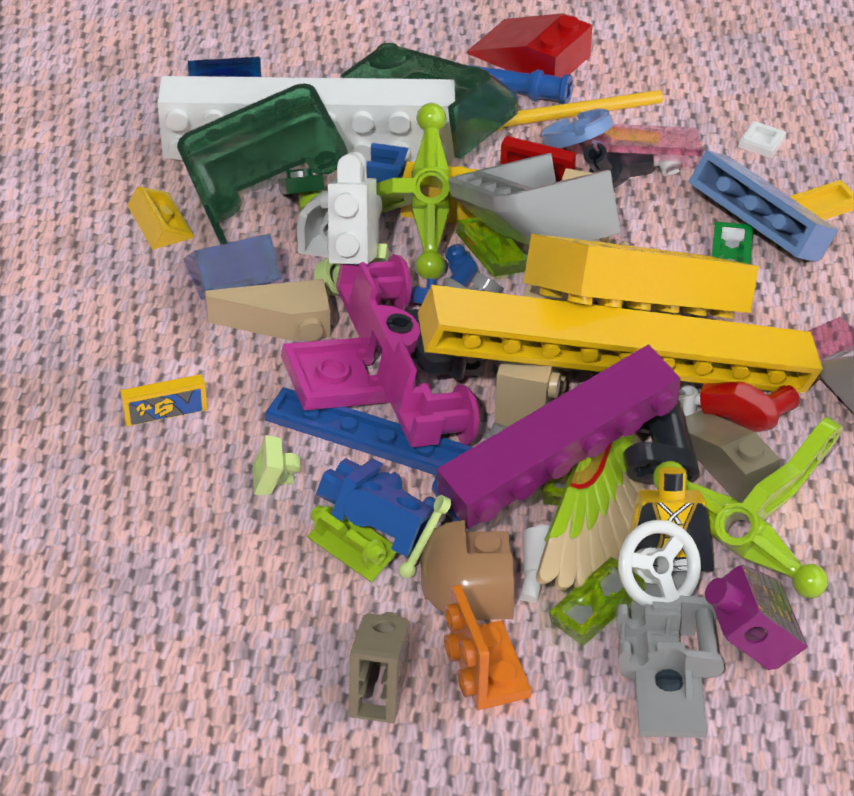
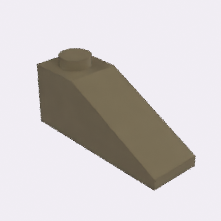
[685,410,781,503]

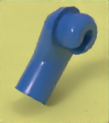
[445,244,478,287]

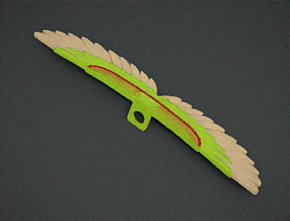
[536,240,670,590]

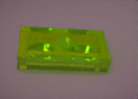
[455,217,527,277]

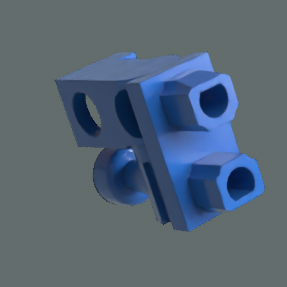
[316,458,436,557]

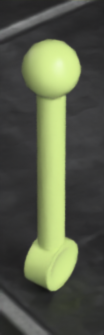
[399,495,451,578]

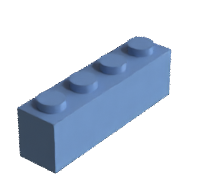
[688,150,838,262]

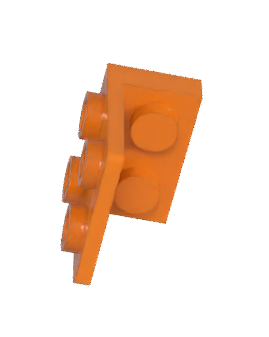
[444,584,531,711]

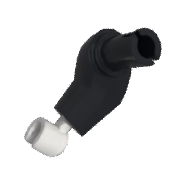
[583,143,681,188]

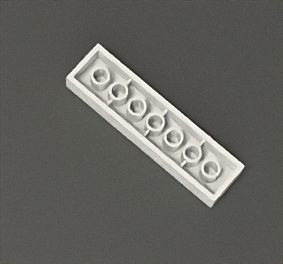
[158,76,455,162]

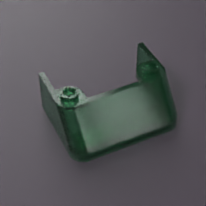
[340,42,519,159]
[177,83,348,248]

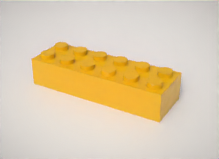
[523,233,759,319]

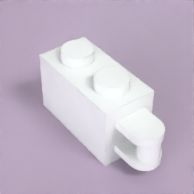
[328,152,377,264]

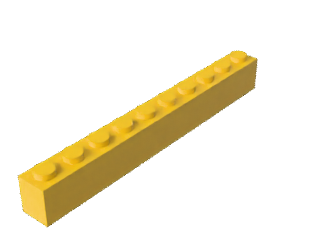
[418,285,823,393]

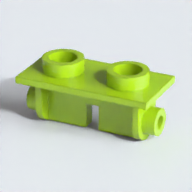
[307,504,398,583]

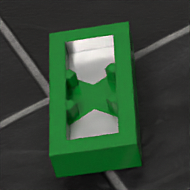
[711,221,753,264]

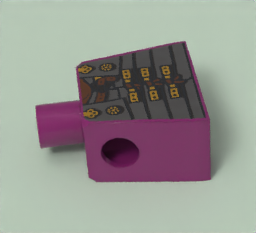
[705,565,808,670]

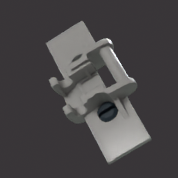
[615,571,724,738]

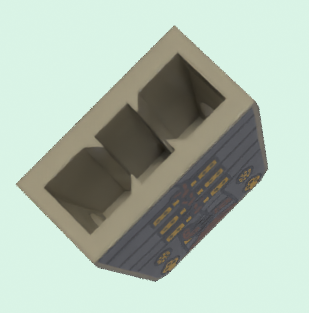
[348,612,410,724]

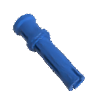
[464,64,573,104]

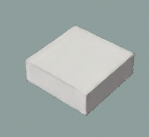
[738,121,786,158]

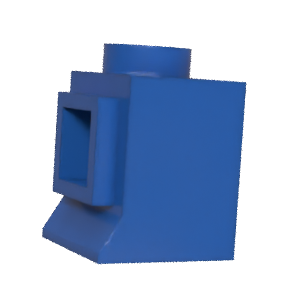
[366,143,409,183]

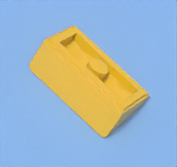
[127,186,194,250]

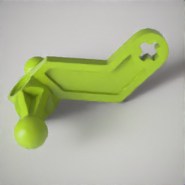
[299,102,450,280]
[653,416,843,598]

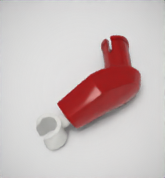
[678,381,800,432]

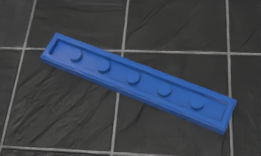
[265,387,473,475]

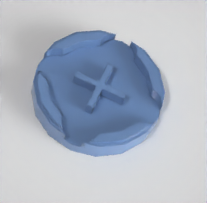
[542,108,614,148]

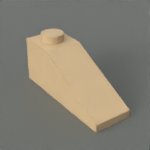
[205,279,331,341]

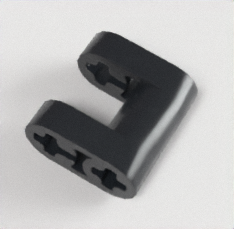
[623,399,699,484]

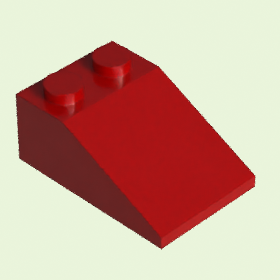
[467,13,593,77]

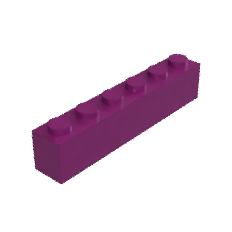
[437,344,680,529]

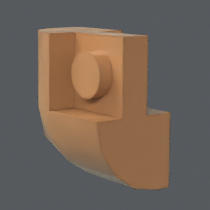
[420,520,514,620]

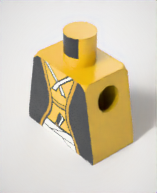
[629,467,714,572]

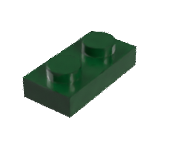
[278,168,325,194]

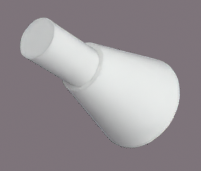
[520,524,550,603]

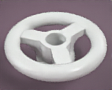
[618,520,701,607]

